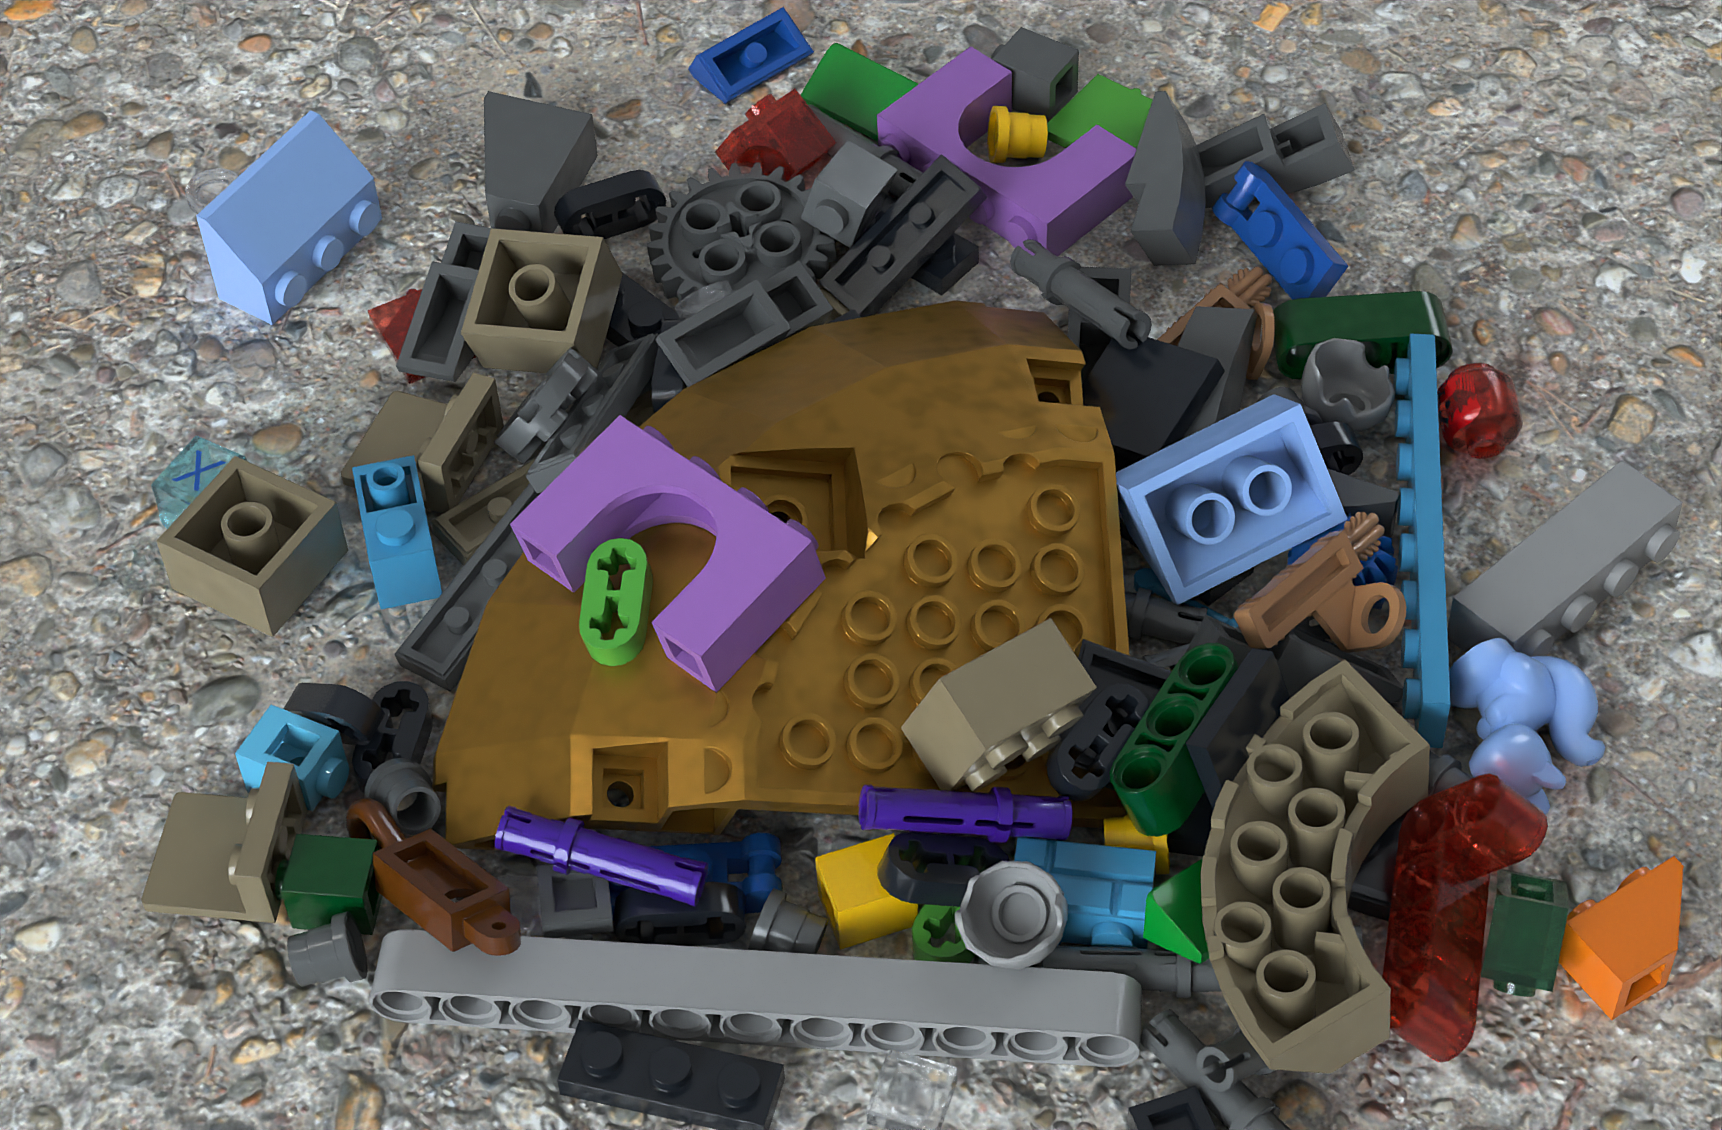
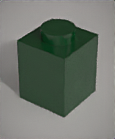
[275,833,382,935]

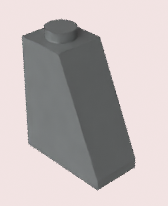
[484,91,598,233]

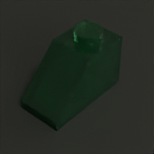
[1481,868,1569,997]

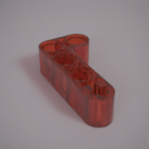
[1382,773,1548,1062]

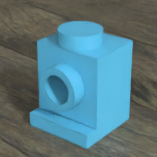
[235,704,349,812]

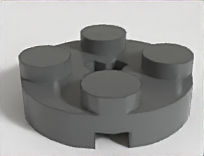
[494,347,600,464]

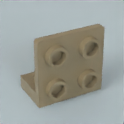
[341,373,504,513]
[141,762,307,923]

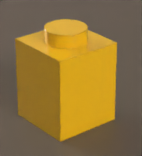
[815,833,918,950]

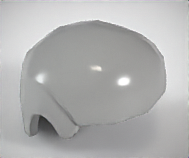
[1301,338,1396,432]
[955,861,1068,970]

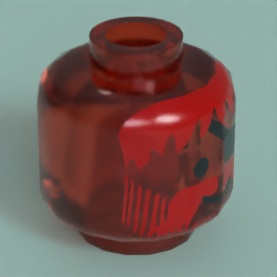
[1437,363,1523,459]

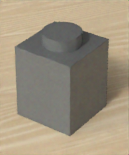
[991,27,1079,123]
[800,140,898,248]

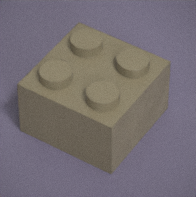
[461,228,623,374]
[157,456,349,637]
[901,618,1097,792]

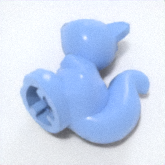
[1449,638,1605,817]

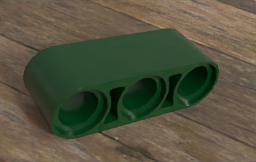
[1273,291,1453,380]
[1110,643,1239,837]

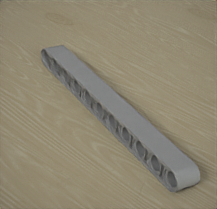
[369,929,1142,1067]

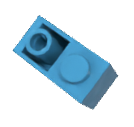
[352,455,442,610]

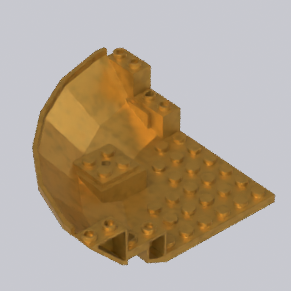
[432,300,1130,850]

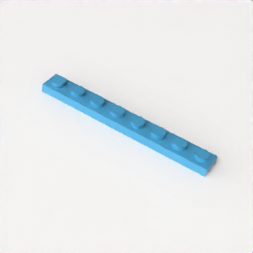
[1393,334,1451,748]

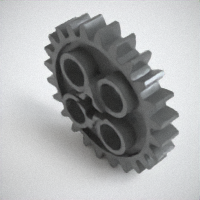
[647,162,838,312]

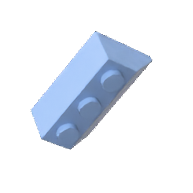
[196,110,382,325]
[1116,394,1348,605]

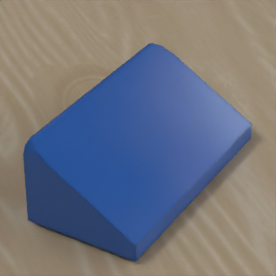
[688,7,814,104]

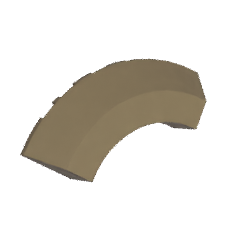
[1201,659,1430,1074]

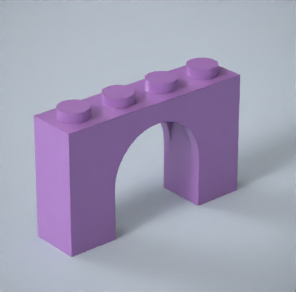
[877,46,1137,256]
[510,415,826,693]

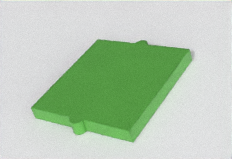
[1047,74,1152,149]

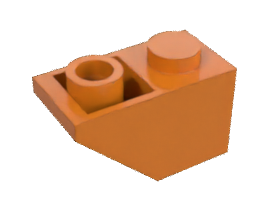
[1556,856,1684,1020]

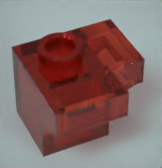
[715,88,837,182]

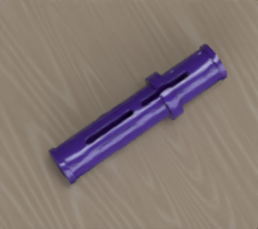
[859,784,1072,843]
[495,806,709,907]

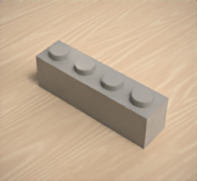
[1447,460,1683,657]

